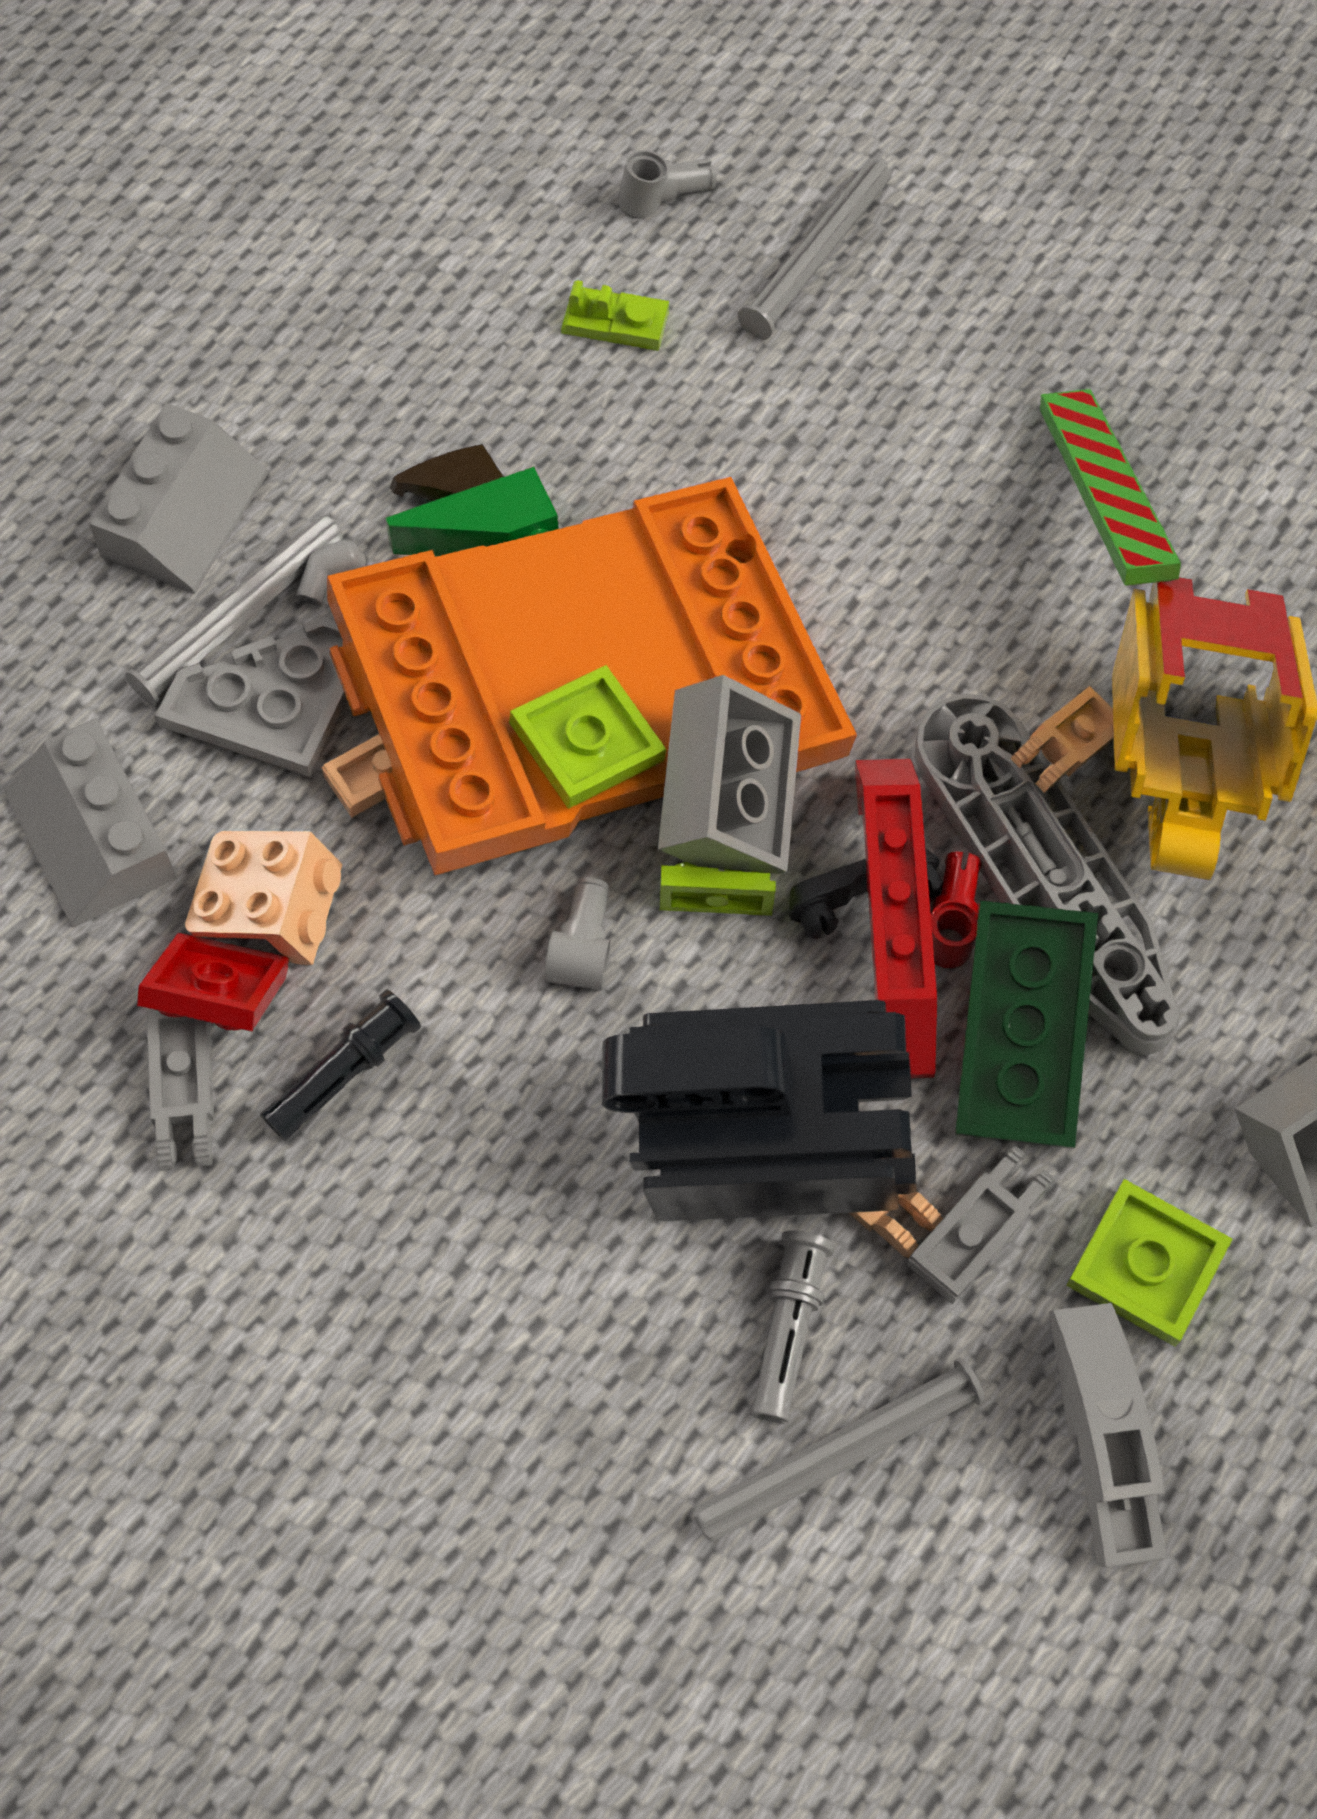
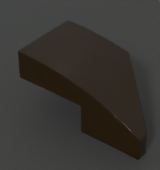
[390,444,504,502]

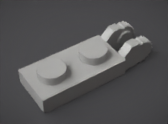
[147,1010,214,1171]
[906,1146,1055,1305]

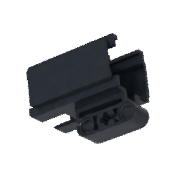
[602,1000,917,1221]

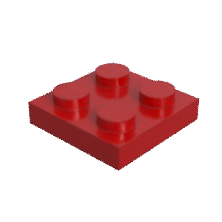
[137,932,289,1032]

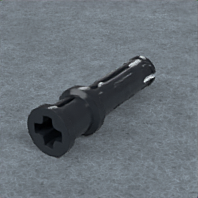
[260,989,421,1142]

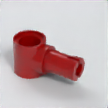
[931,851,982,968]

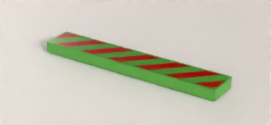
[1040,389,1181,586]

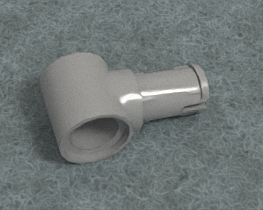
[618,150,716,218]
[544,877,610,991]

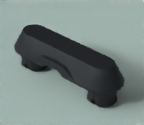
[788,848,943,939]

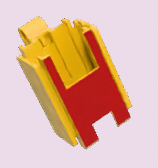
[1112,577,1317,880]

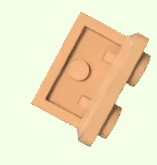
[185,831,343,965]

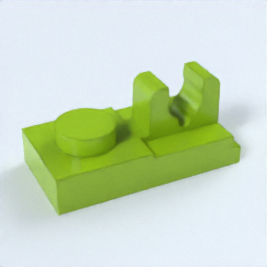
[561,280,669,351]
[659,862,776,916]

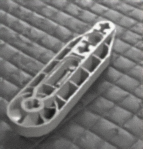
[914,693,1179,1056]

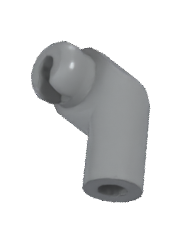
[296,540,366,606]

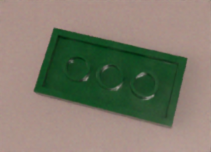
[955,900,1098,1149]

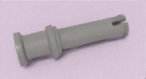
[750,1230,835,1424]

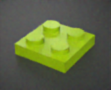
[509,665,667,809]
[1066,1179,1233,1347]

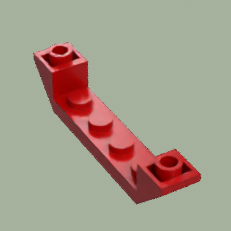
[855,759,937,1078]

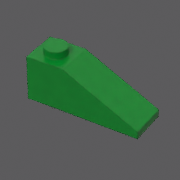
[385,467,559,557]

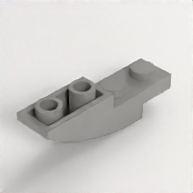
[1049,1303,1167,1567]

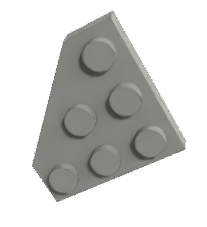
[155,616,347,777]

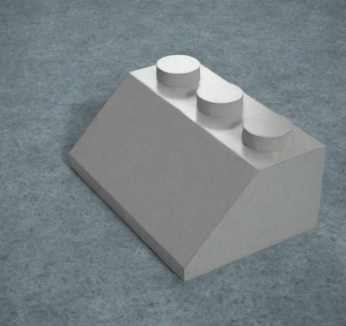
[89,403,268,594]
[658,675,801,874]
[5,718,177,928]
[1235,1054,1317,1227]

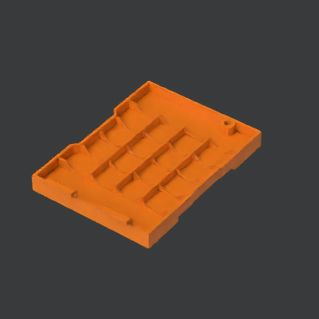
[327,477,857,875]

